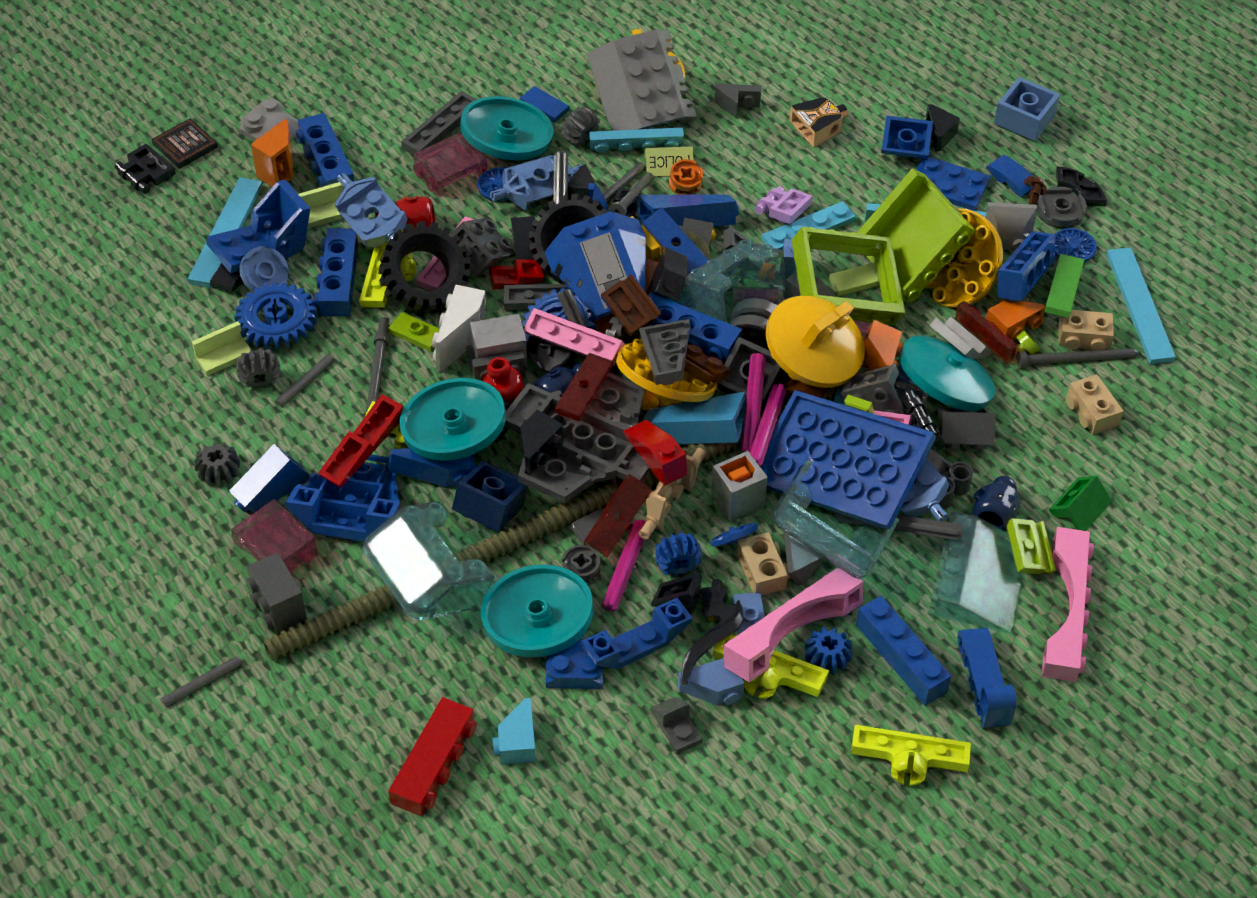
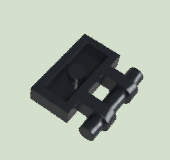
[115,144,176,194]
[903,391,946,451]

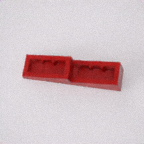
[318,394,404,488]

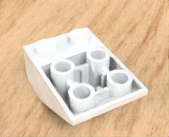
[432,285,485,373]

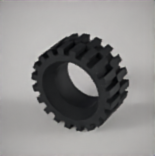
[529,194,608,284]
[378,221,471,316]

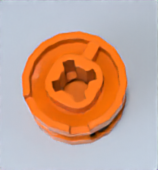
[669,159,703,195]

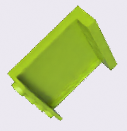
[857,168,976,303]

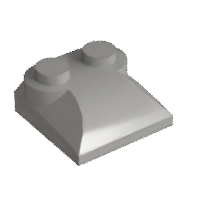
[239,99,299,141]
[985,202,1037,251]

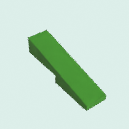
[1044,254,1084,318]

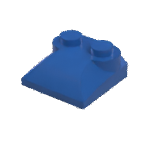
[881,115,933,159]
[545,639,603,689]

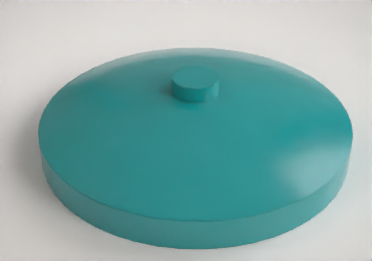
[460,96,554,160]
[899,335,995,411]
[400,378,506,460]
[481,565,594,657]

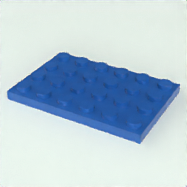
[760,390,936,530]

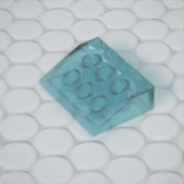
[928,511,1022,634]

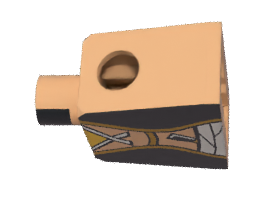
[790,97,849,148]

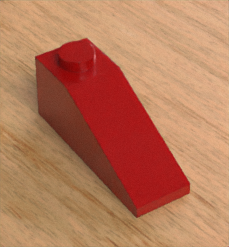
[623,420,688,486]

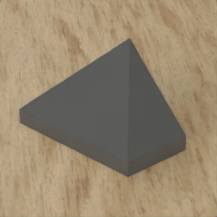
[784,527,827,585]

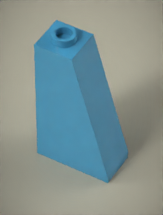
[641,392,746,444]

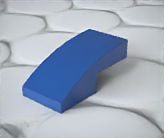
[986,154,1032,197]

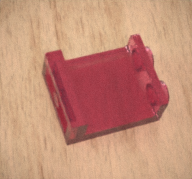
[413,132,487,197]
[231,499,318,574]

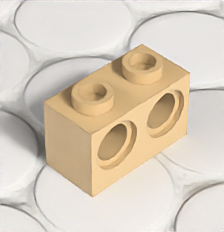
[737,532,790,596]

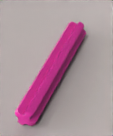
[741,353,766,453]
[750,384,786,467]
[602,519,646,612]

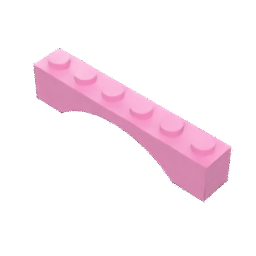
[1042,527,1094,682]
[724,568,863,682]

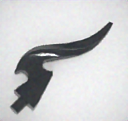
[681,579,744,685]

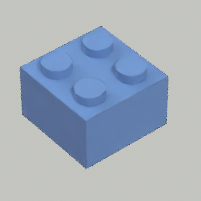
[994,77,1060,141]

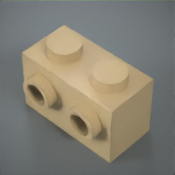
[1058,310,1114,351]
[1066,374,1124,435]

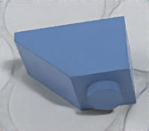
[677,658,744,705]

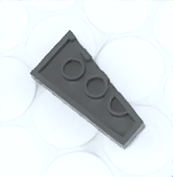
[639,319,691,385]

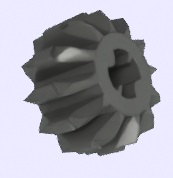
[561,106,600,147]
[236,348,280,389]
[194,441,240,486]

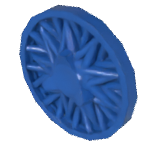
[477,167,509,202]
[1055,228,1097,263]
[710,522,758,546]

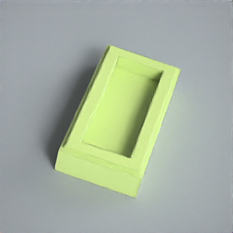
[829,263,880,296]

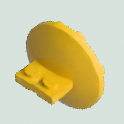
[924,208,1003,308]
[766,296,865,388]
[616,339,717,411]

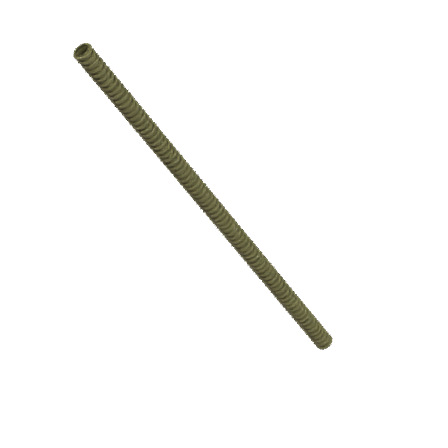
[264,390,833,662]

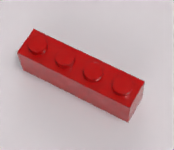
[388,697,477,817]

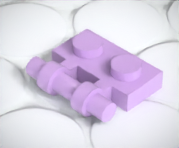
[754,186,813,224]

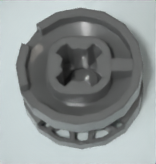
[562,545,600,586]

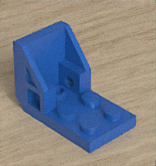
[206,180,311,273]

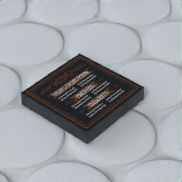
[151,118,218,169]

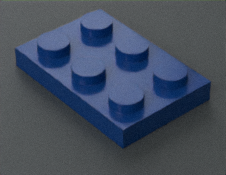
[916,156,991,211]

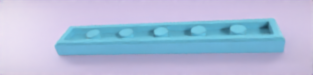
[188,177,263,288]
[1106,247,1175,365]

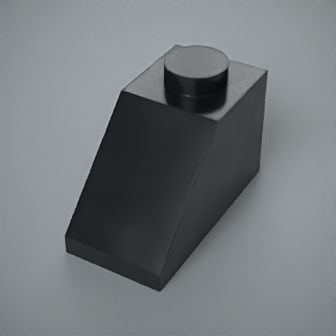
[646,247,687,302]

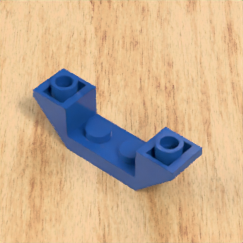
[581,597,693,670]

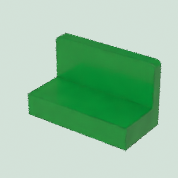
[1049,476,1111,531]

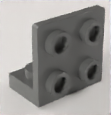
[450,218,515,278]
[841,364,907,415]

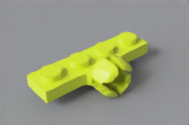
[359,230,416,307]
[712,635,829,699]
[851,725,971,786]

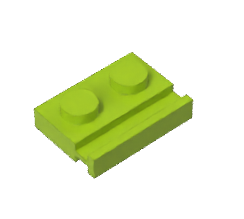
[1007,518,1056,574]

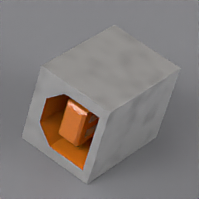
[470,314,527,366]
[711,451,767,522]

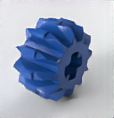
[655,532,702,577]
[805,626,853,675]

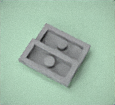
[930,317,994,359]

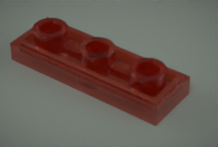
[955,301,1017,364]
[555,353,613,422]
[583,474,652,557]

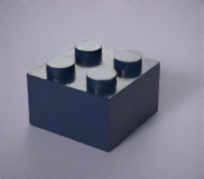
[452,461,528,532]

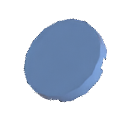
[239,246,289,292]

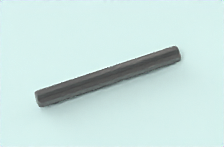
[835,512,964,540]

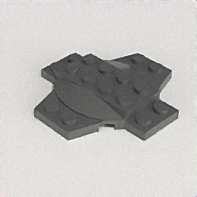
[504,368,651,503]

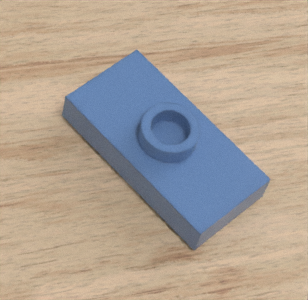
[733,592,764,635]

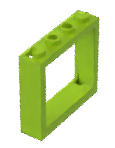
[791,227,905,325]

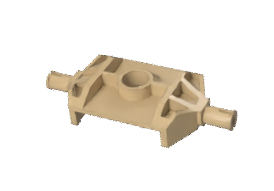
[639,448,706,540]

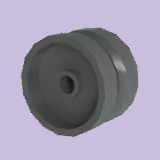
[730,298,777,351]

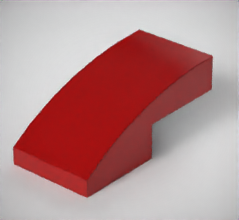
[488,259,544,290]

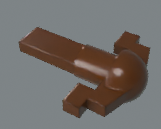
[1024,176,1047,205]

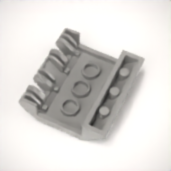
[586,29,697,131]

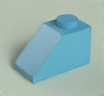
[493,698,536,765]

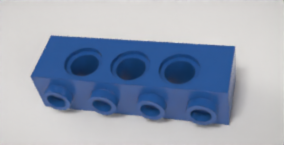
[296,113,354,189]
[315,228,359,316]
[998,231,1056,302]
[646,292,742,365]

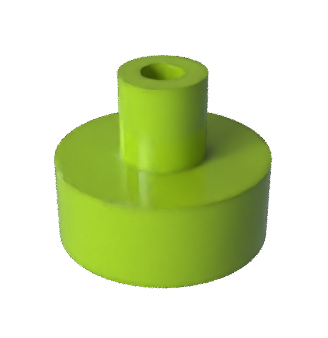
[1014,330,1041,354]

